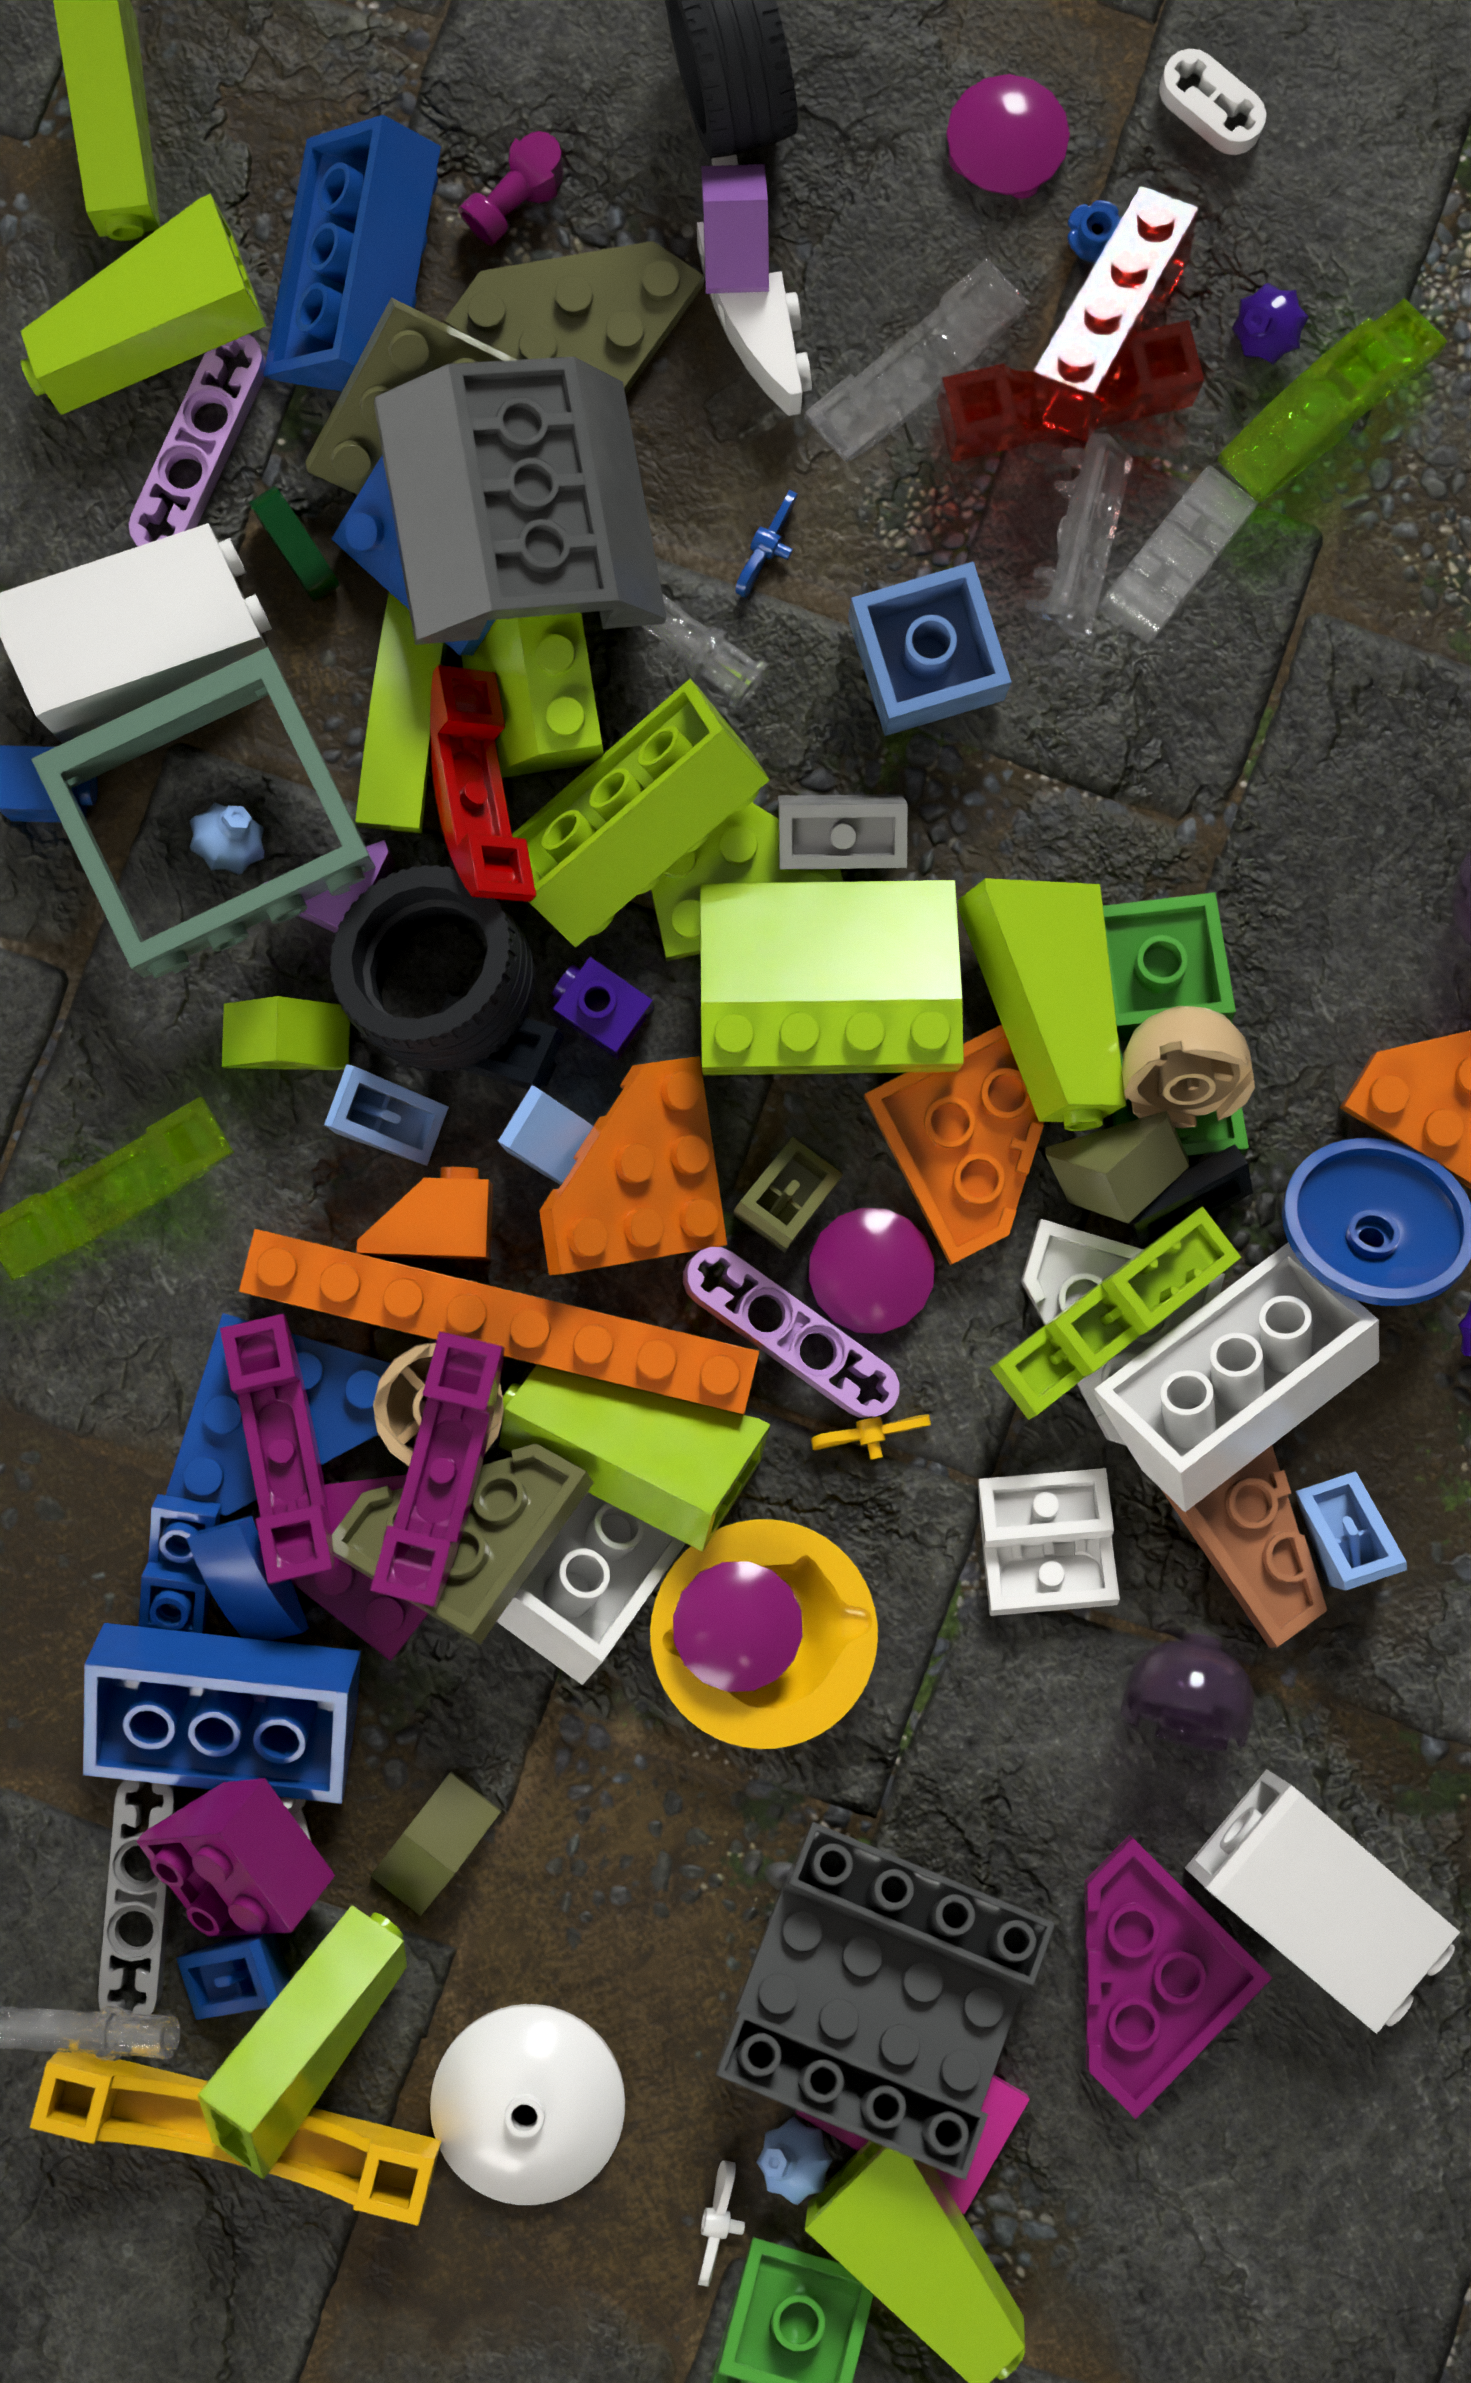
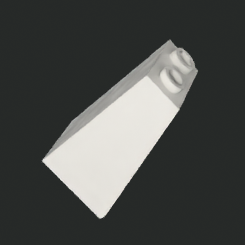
[0,523,272,744]
[1185,1769,1460,2034]

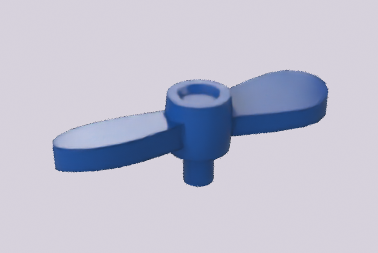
[735,490,798,598]

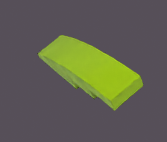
[355,592,448,833]
[989,1206,1242,1420]

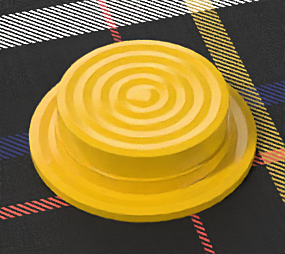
[650,1519,878,1749]

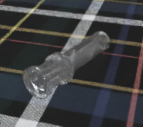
[642,594,771,711]

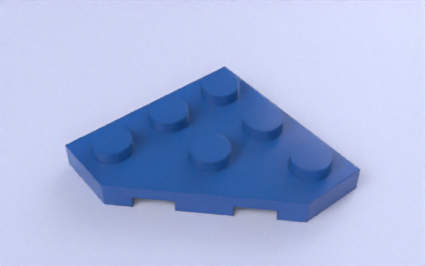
[166,1313,391,1516]

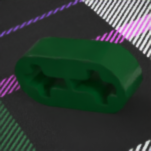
[249,486,340,602]

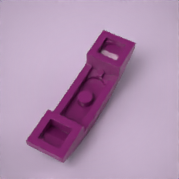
[220,1314,335,1584]
[370,1331,505,1607]

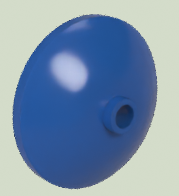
[1282,1138,1471,1306]

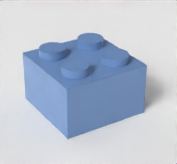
[848,561,1011,736]

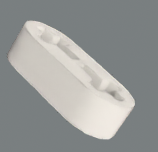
[1159,48,1266,155]

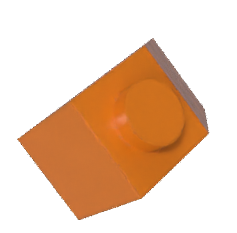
[356,1167,493,1260]

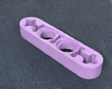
[129,334,266,546]
[683,1247,899,1418]

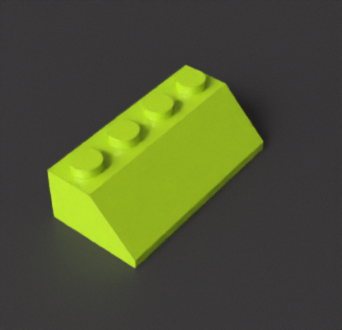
[461,613,604,778]
[512,678,770,948]

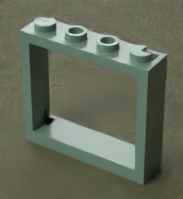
[31,647,375,979]

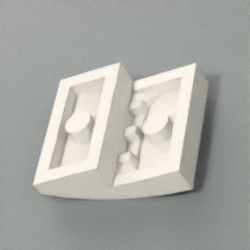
[978,1468,1120,1616]

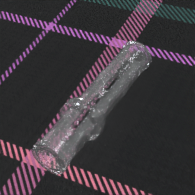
[0,2005,180,2061]

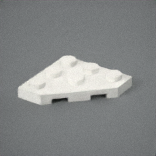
[1021,1219,1225,1446]

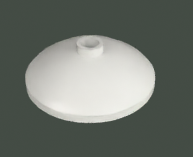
[430,2004,625,2205]

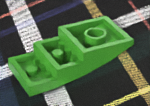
[1103,892,1249,1162]
[710,2237,874,2383]

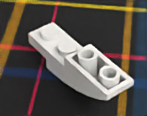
[697,155,812,416]

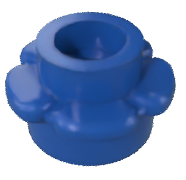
[1067,200,1128,262]

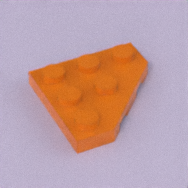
[863,1024,1044,1265]
[1339,1030,1471,1189]
[539,1056,727,1275]

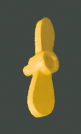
[810,1414,931,1460]

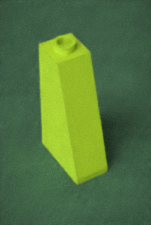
[53,0,160,241]
[20,194,266,415]
[958,878,1126,1131]
[499,1365,771,1552]
[198,1905,407,2179]
[805,2140,1025,2383]

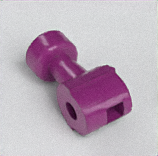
[458,131,564,246]

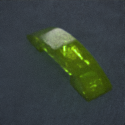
[0,1097,234,1281]

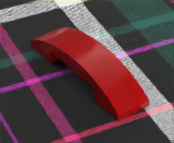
[430,665,536,902]

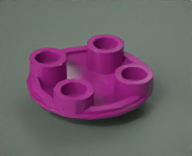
[946,74,1070,199]
[809,1208,934,1334]
[673,1561,803,1692]

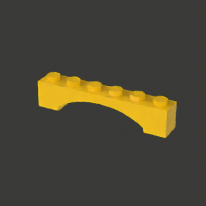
[30,2045,441,2226]

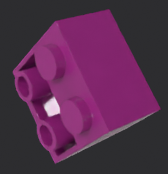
[136,1778,335,1937]

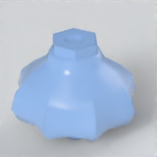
[190,803,264,875]
[757,2117,833,2205]

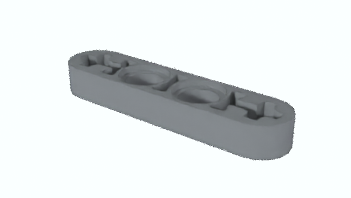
[98,1780,179,2028]

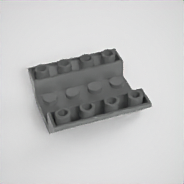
[373,357,667,645]
[715,1822,1055,2180]

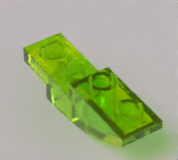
[1217,298,1448,503]

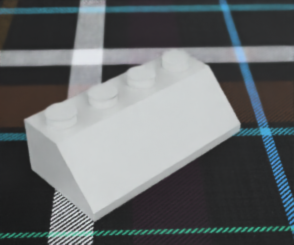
[1094,1242,1379,1512]

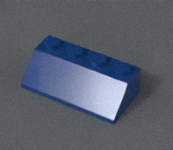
[263,115,441,392]
[83,1623,361,1804]

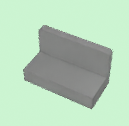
[778,794,908,869]

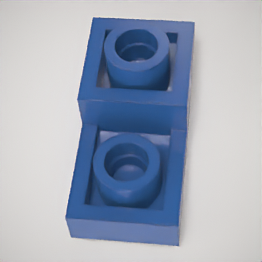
[138,1494,221,1634]
[186,1516,309,1641]

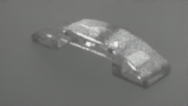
[804,258,1030,463]

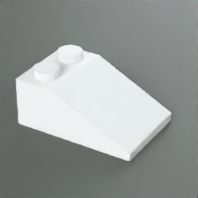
[497,1492,686,1685]

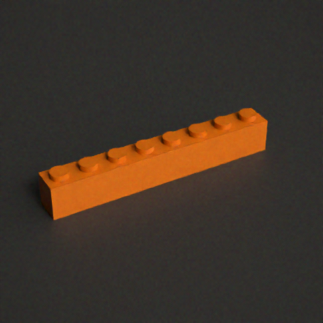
[238,1229,759,1415]

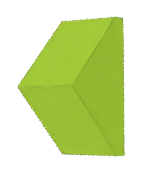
[222,996,351,1070]

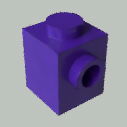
[552,957,654,1060]

